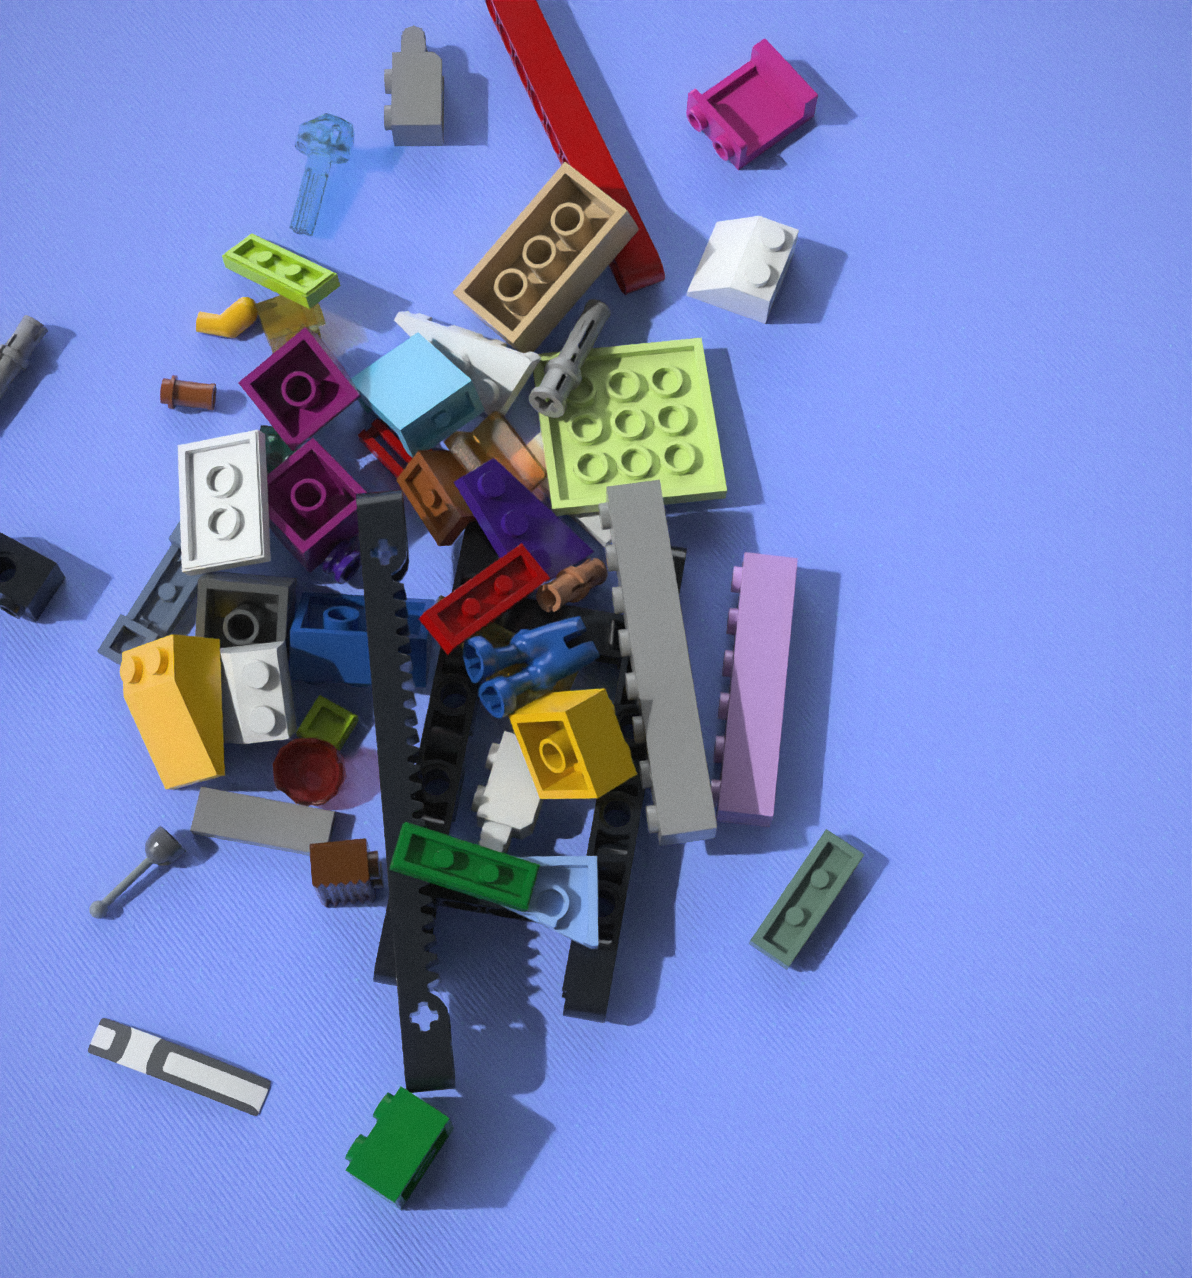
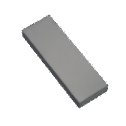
[190,787,336,856]

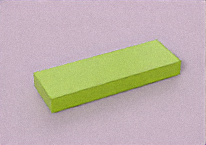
[222,233,341,309]

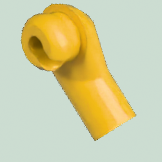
[196,297,258,338]

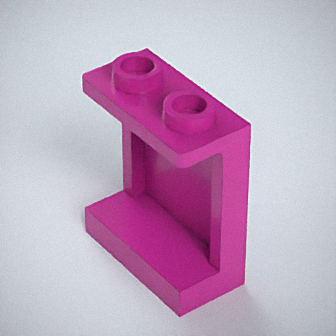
[686,38,818,170]

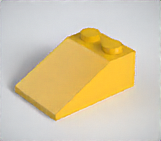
[120,634,225,790]

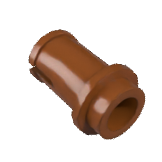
[160,375,217,411]

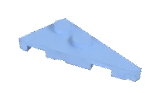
[501,856,598,949]

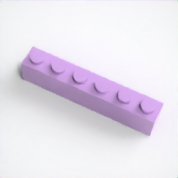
[711,552,798,827]

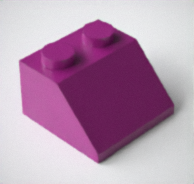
[238,327,361,451]
[267,438,367,573]

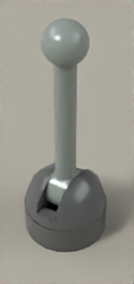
[89,825,186,919]

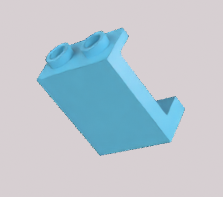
[351,333,485,458]

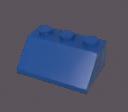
[290,592,435,689]

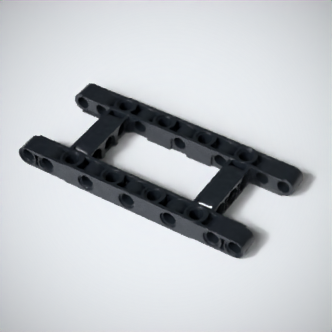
[373,522,687,1023]

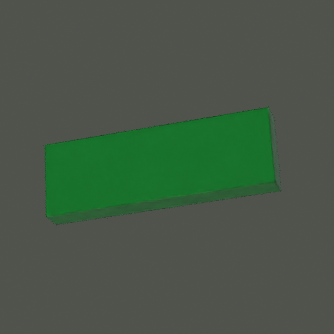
[389,822,540,912]

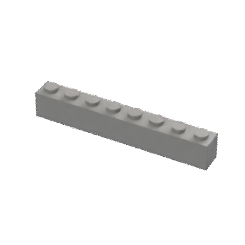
[598,480,717,846]

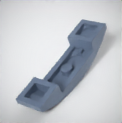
[97,521,205,666]

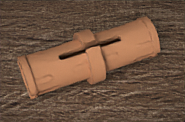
[536,558,608,612]

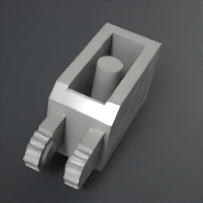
[384,25,444,146]

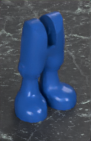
[463,616,600,718]

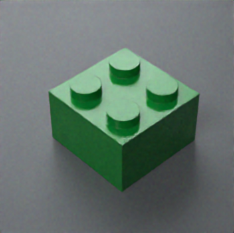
[345,1086,454,1210]

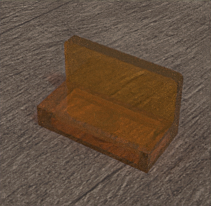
[444,411,547,492]

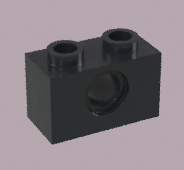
[0,532,66,621]

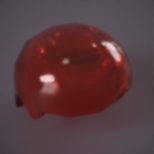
[272,737,347,806]

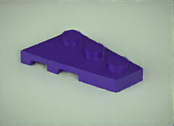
[454,458,595,584]

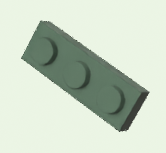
[749,829,865,970]

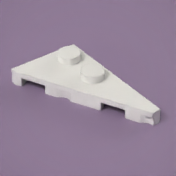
[394,311,541,421]

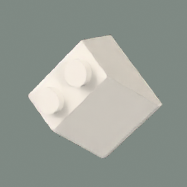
[687,216,799,324]
[220,641,297,744]

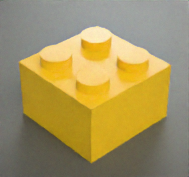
[508,688,637,799]

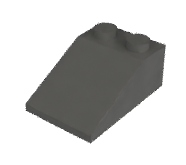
[195,571,297,665]

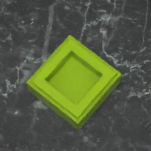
[296,695,359,758]

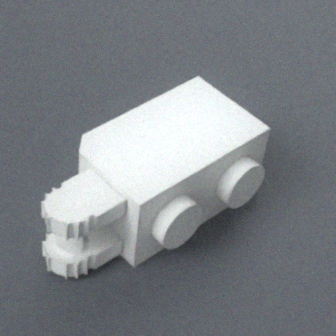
[471,731,544,853]

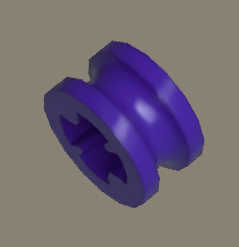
[322,540,361,584]

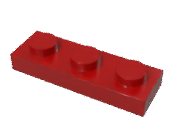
[419,543,550,655]

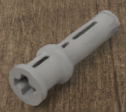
[528,299,611,418]

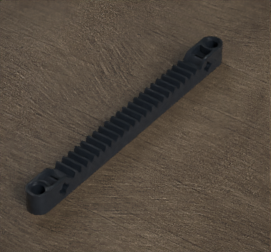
[356,489,456,1093]

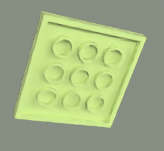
[533,337,727,516]

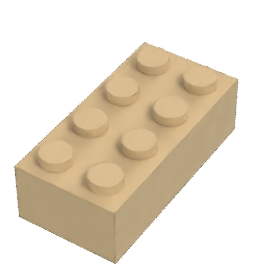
[452,162,639,353]

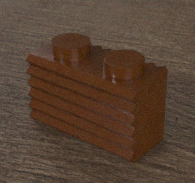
[309,838,384,908]

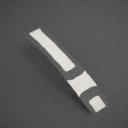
[88,1018,271,1116]

